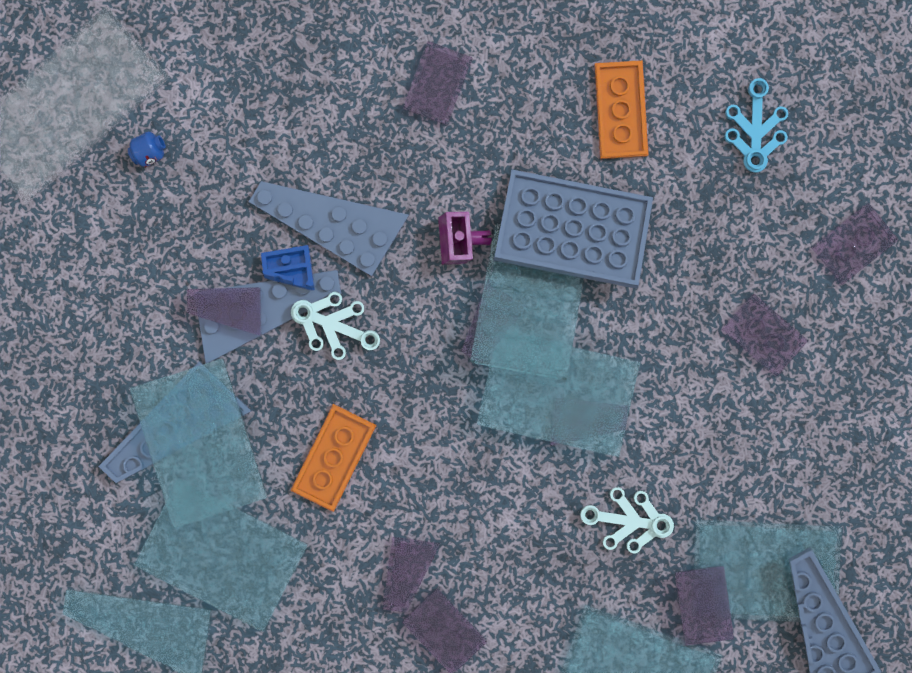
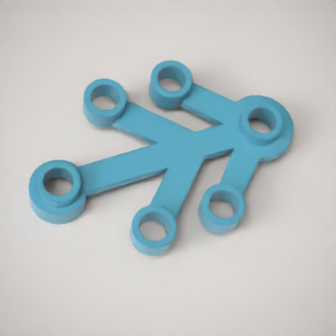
[724,78,788,173]

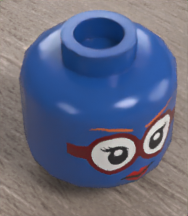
[128,131,166,167]

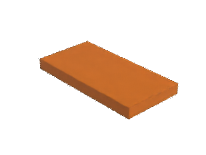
[594,60,648,159]
[290,404,377,512]

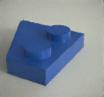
[261,245,315,290]

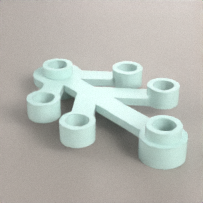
[291,291,380,360]
[580,487,674,553]

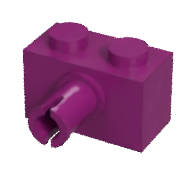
[438,211,492,265]

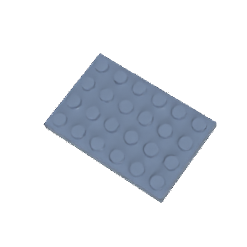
[494,169,653,289]

